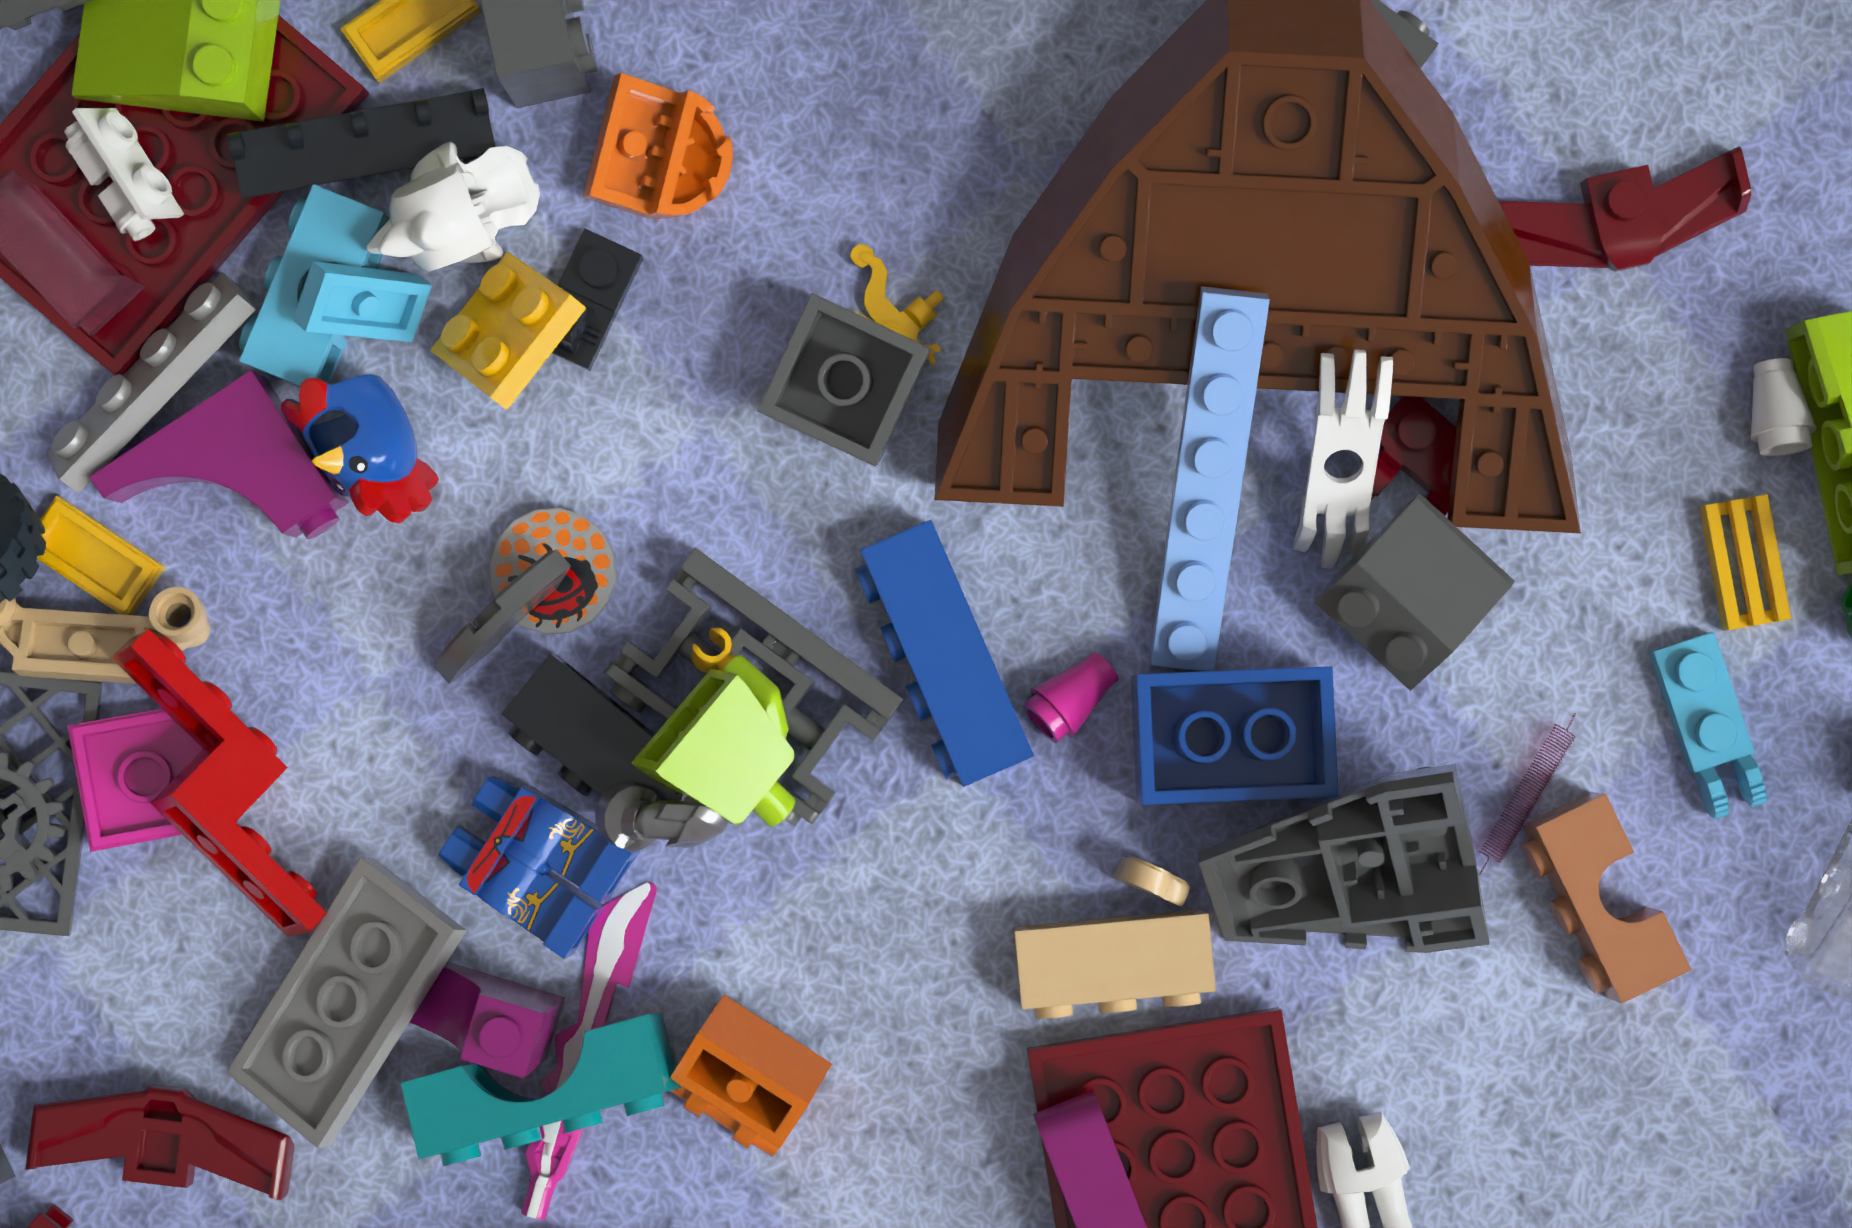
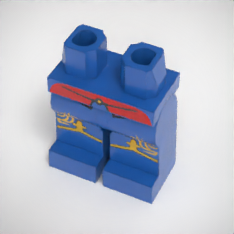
[438,776,640,959]

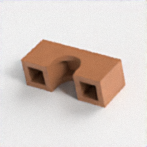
[1521,792,1692,1004]

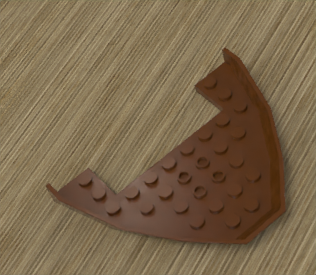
[934,0,1581,533]

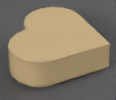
[1112,856,1191,908]

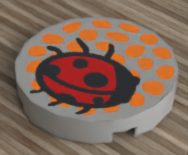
[489,508,618,635]

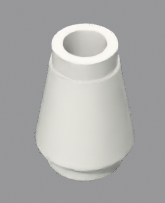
[1751,358,1817,456]

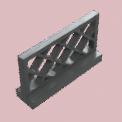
[0,671,103,936]

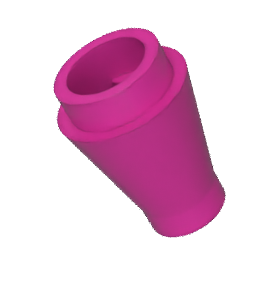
[1023,652,1119,743]

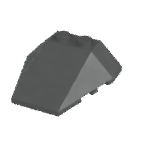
[1198,764,1490,953]

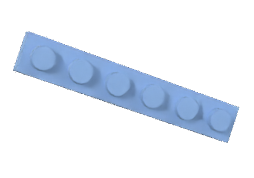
[1150,287,1270,671]

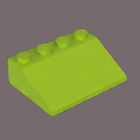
[71,0,280,122]

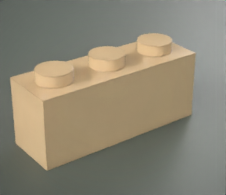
[1013,909,1216,1019]

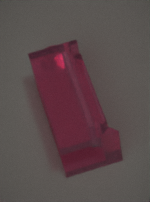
[0,170,144,336]

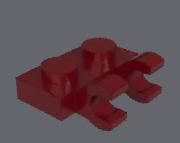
[1371,396,1457,516]

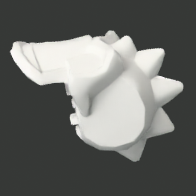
[367,142,540,272]

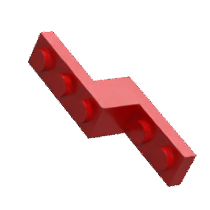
[111,628,327,937]

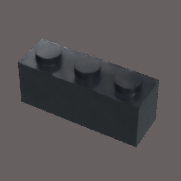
[501,654,684,801]

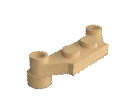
[0,587,210,684]

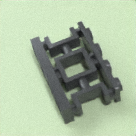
[604,547,904,826]

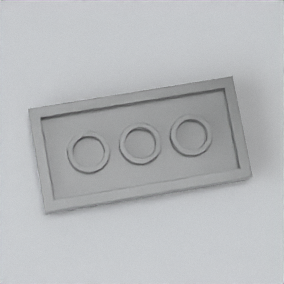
[226,857,467,1148]

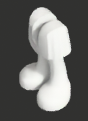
[1316,1112,1413,1228]

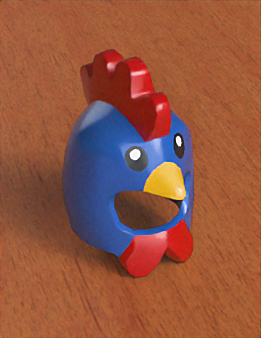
[281,374,439,524]

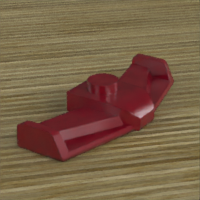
[1498,146,1751,272]
[25,1084,294,1200]

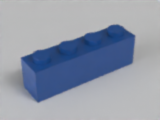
[855,520,1034,787]

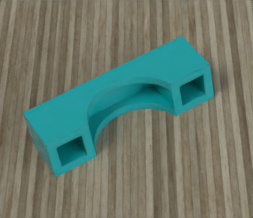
[401,1013,681,1167]

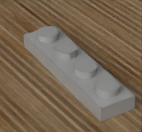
[47,272,256,494]

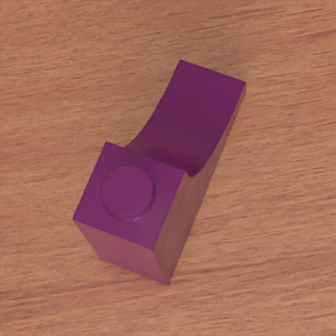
[90,370,349,539]
[409,962,566,1078]

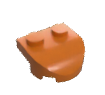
[583,73,733,219]

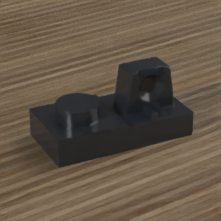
[552,228,644,371]

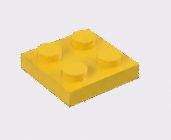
[430,251,586,410]

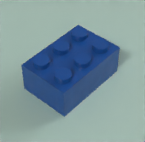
[1131,666,1339,805]

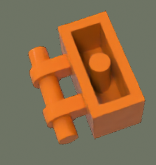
[670,995,832,1157]

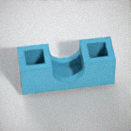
[239,184,390,388]

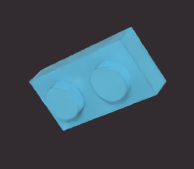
[293,261,432,342]

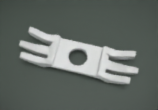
[1293,350,1393,569]

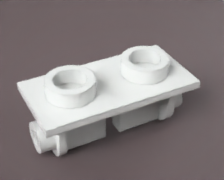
[64,108,184,241]

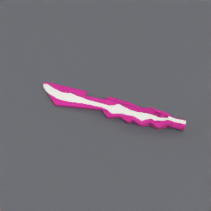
[521,882,657,1220]

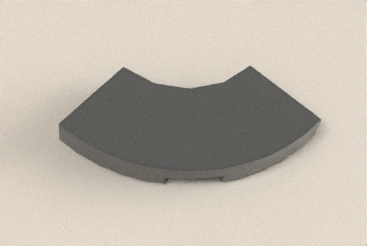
[434,549,571,684]

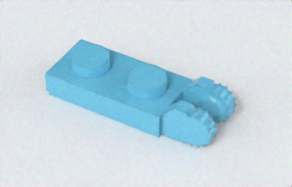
[1648,632,1767,820]

